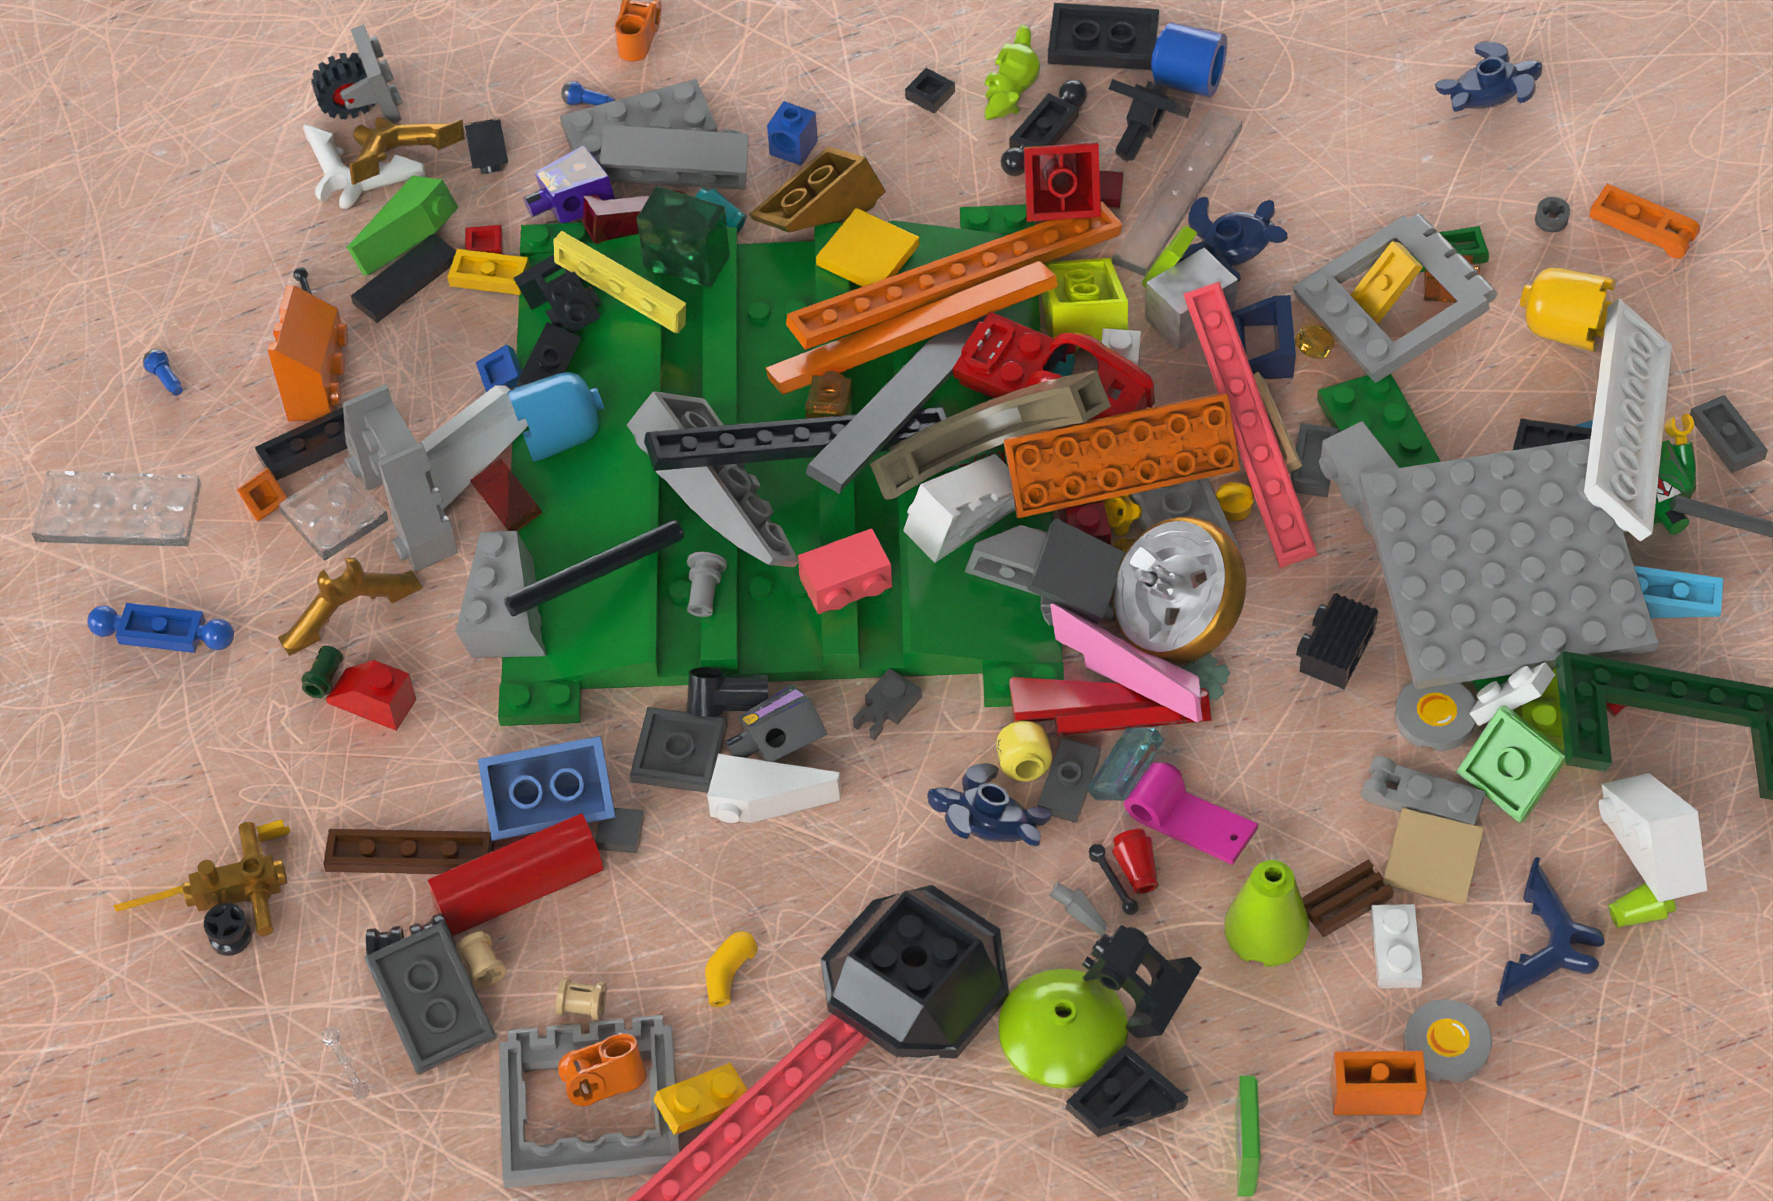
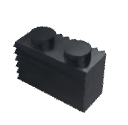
[1296,593,1378,689]

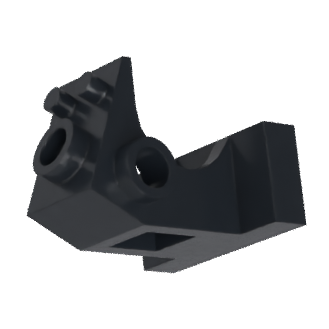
[513,255,602,333]
[1082,925,1202,1038]

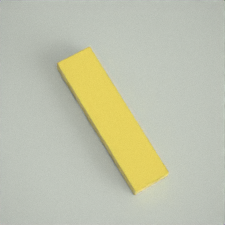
[554,231,686,334]

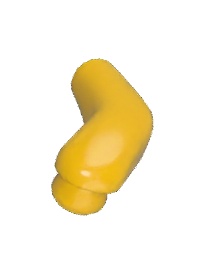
[705,931,758,1007]

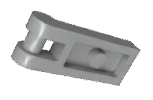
[1361,756,1485,825]

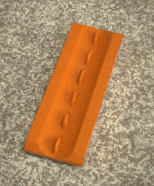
[1003,393,1240,518]

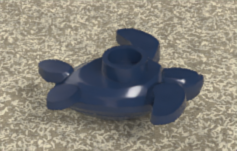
[1435,41,1543,112]
[1178,197,1288,282]
[927,763,1052,846]

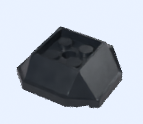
[821,885,1009,1058]

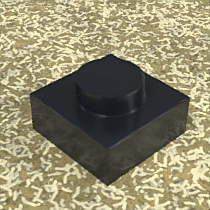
[905,68,955,114]

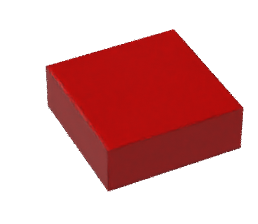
[465,225,503,254]

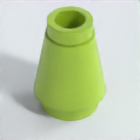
[1608,882,1676,928]

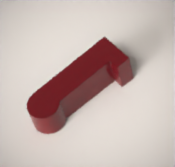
[583,190,690,244]

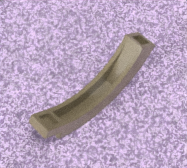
[870,370,1111,499]

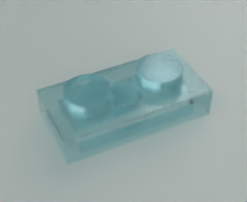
[1087,728,1164,801]

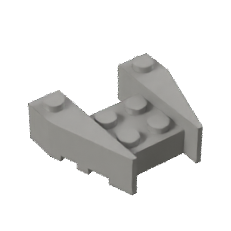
[343,384,458,572]

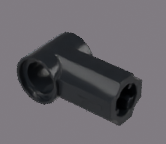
[687,667,768,717]

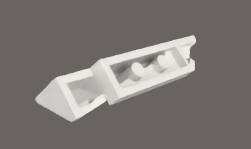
[420,385,528,510]

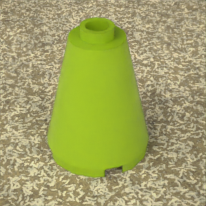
[1224,860,1310,967]

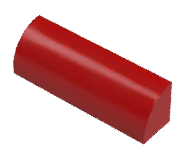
[427,813,604,936]

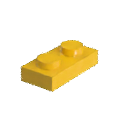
[1350,241,1423,325]
[447,249,530,295]
[653,1062,748,1135]

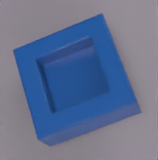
[476,344,522,392]

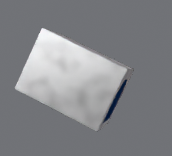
[1145,248,1238,350]

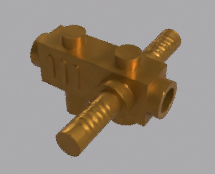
[182,822,288,936]

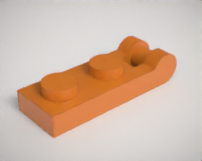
[1589,184,1700,259]

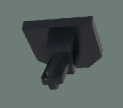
[1109,79,1192,161]

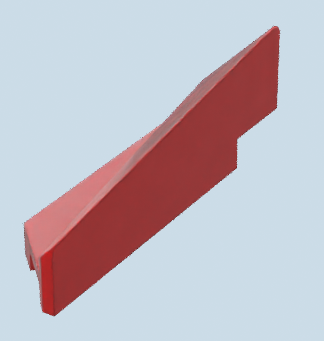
[1009,677,1212,736]

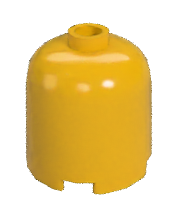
[1520,267,1616,352]

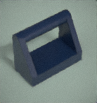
[1231,295,1296,379]

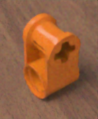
[615,0,661,62]
[558,1033,647,1106]

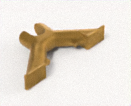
[349,117,465,185]
[278,557,423,656]

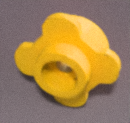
[1104,495,1142,536]

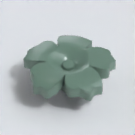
[1181,653,1230,701]

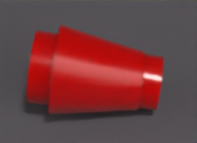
[1112,829,1159,894]

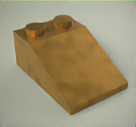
[749,146,886,233]

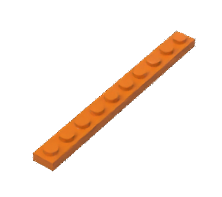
[786,201,1123,350]

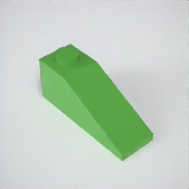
[347,176,459,276]

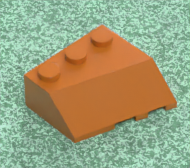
[267,285,348,421]

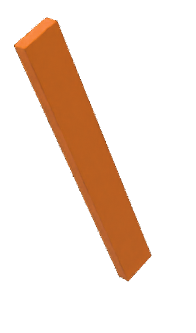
[766,261,1058,395]

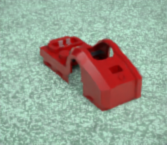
[952,312,1155,421]

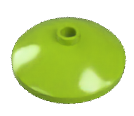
[998,969,1128,1088]

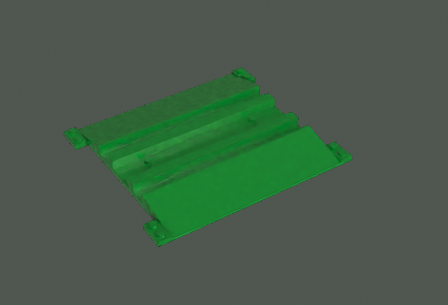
[498,204,1064,726]

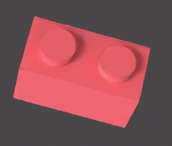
[798,528,892,614]

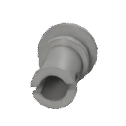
[687,552,727,617]

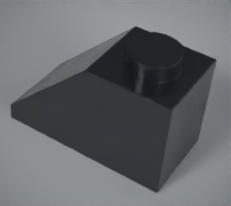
[464,118,508,174]

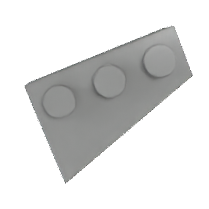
[455,531,546,658]

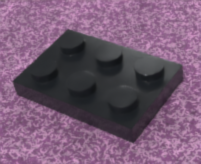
[1048,3,1159,70]

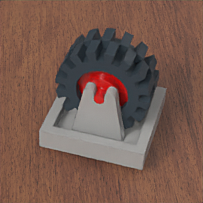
[311,25,403,123]

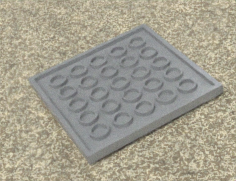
[1358,439,1659,689]

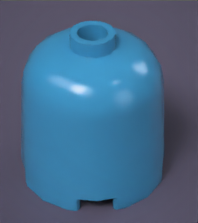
[508,372,604,462]

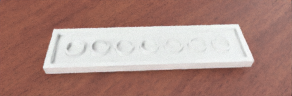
[1584,298,1672,541]

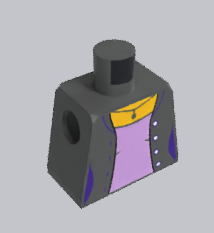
[725,684,828,762]

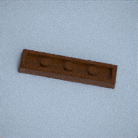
[323,829,495,874]

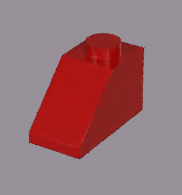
[326,660,416,731]

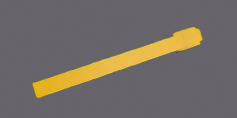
[113,819,291,912]

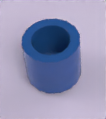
[1151,22,1227,98]

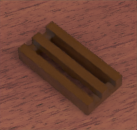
[1302,859,1394,937]

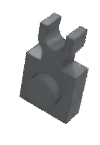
[853,669,922,741]

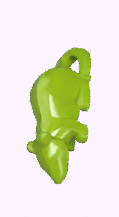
[984,24,1040,120]

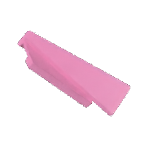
[1051,603,1202,722]

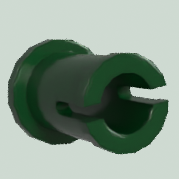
[301,646,344,698]

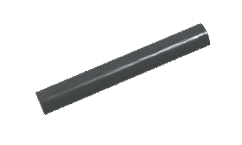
[1670,495,1773,538]

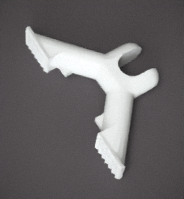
[303,124,426,209]

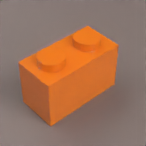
[1330,1051,1427,1115]

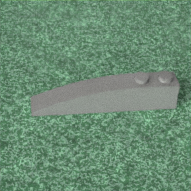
[627,391,798,567]

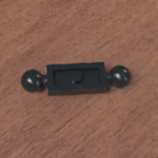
[1000,79,1087,176]

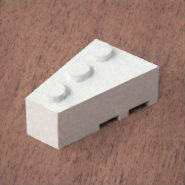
[1599,773,1708,902]

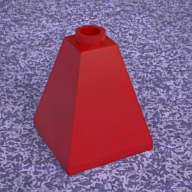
[1024,143,1101,222]

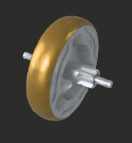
[1112,517,1247,664]

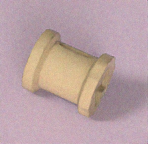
[455,932,506,989]
[555,977,607,1021]

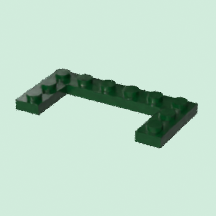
[1556,651,1773,800]

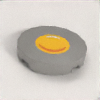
[1395,681,1476,751]
[1404,999,1492,1083]

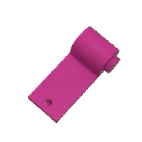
[1124,762,1258,865]

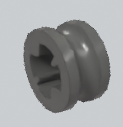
[1535,197,1570,233]

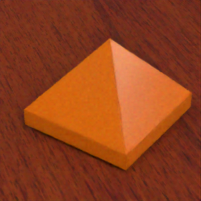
[236,468,289,522]

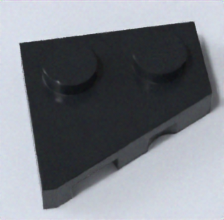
[1066,1044,1188,1137]

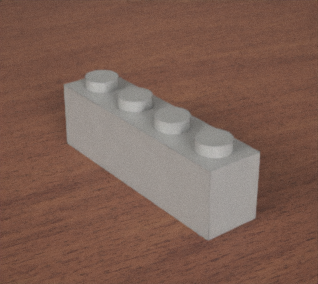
[600,123,748,190]
[1319,421,1399,536]

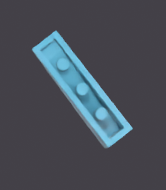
[1634,566,1723,618]

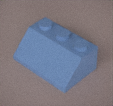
[477,736,616,841]

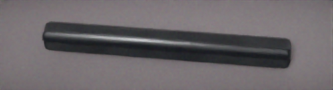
[504,520,684,616]

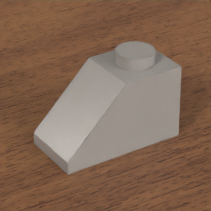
[965,525,1047,596]

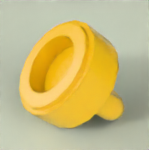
[1215,482,1254,521]

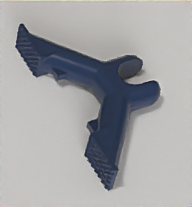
[1496,857,1605,1006]

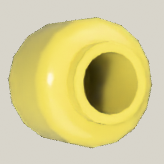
[996,721,1052,782]

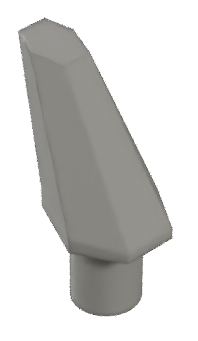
[1049,882,1107,936]

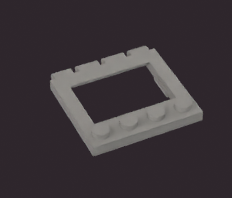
[1292,214,1497,383]
[499,1015,680,1188]

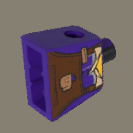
[523,146,615,223]

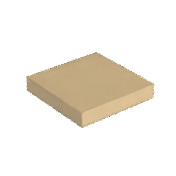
[1383,808,1484,905]

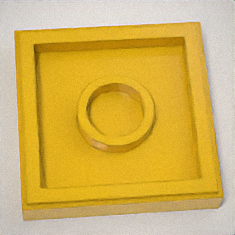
[816,208,920,287]

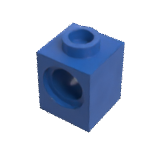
[767,101,818,166]

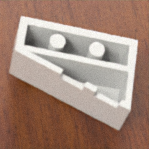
[903,454,1015,563]

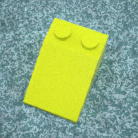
[1041,258,1128,349]

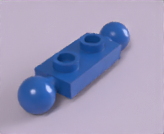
[87,603,234,653]

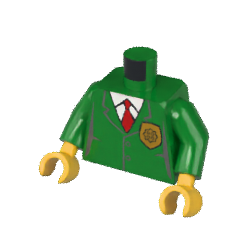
[1653,413,1696,535]

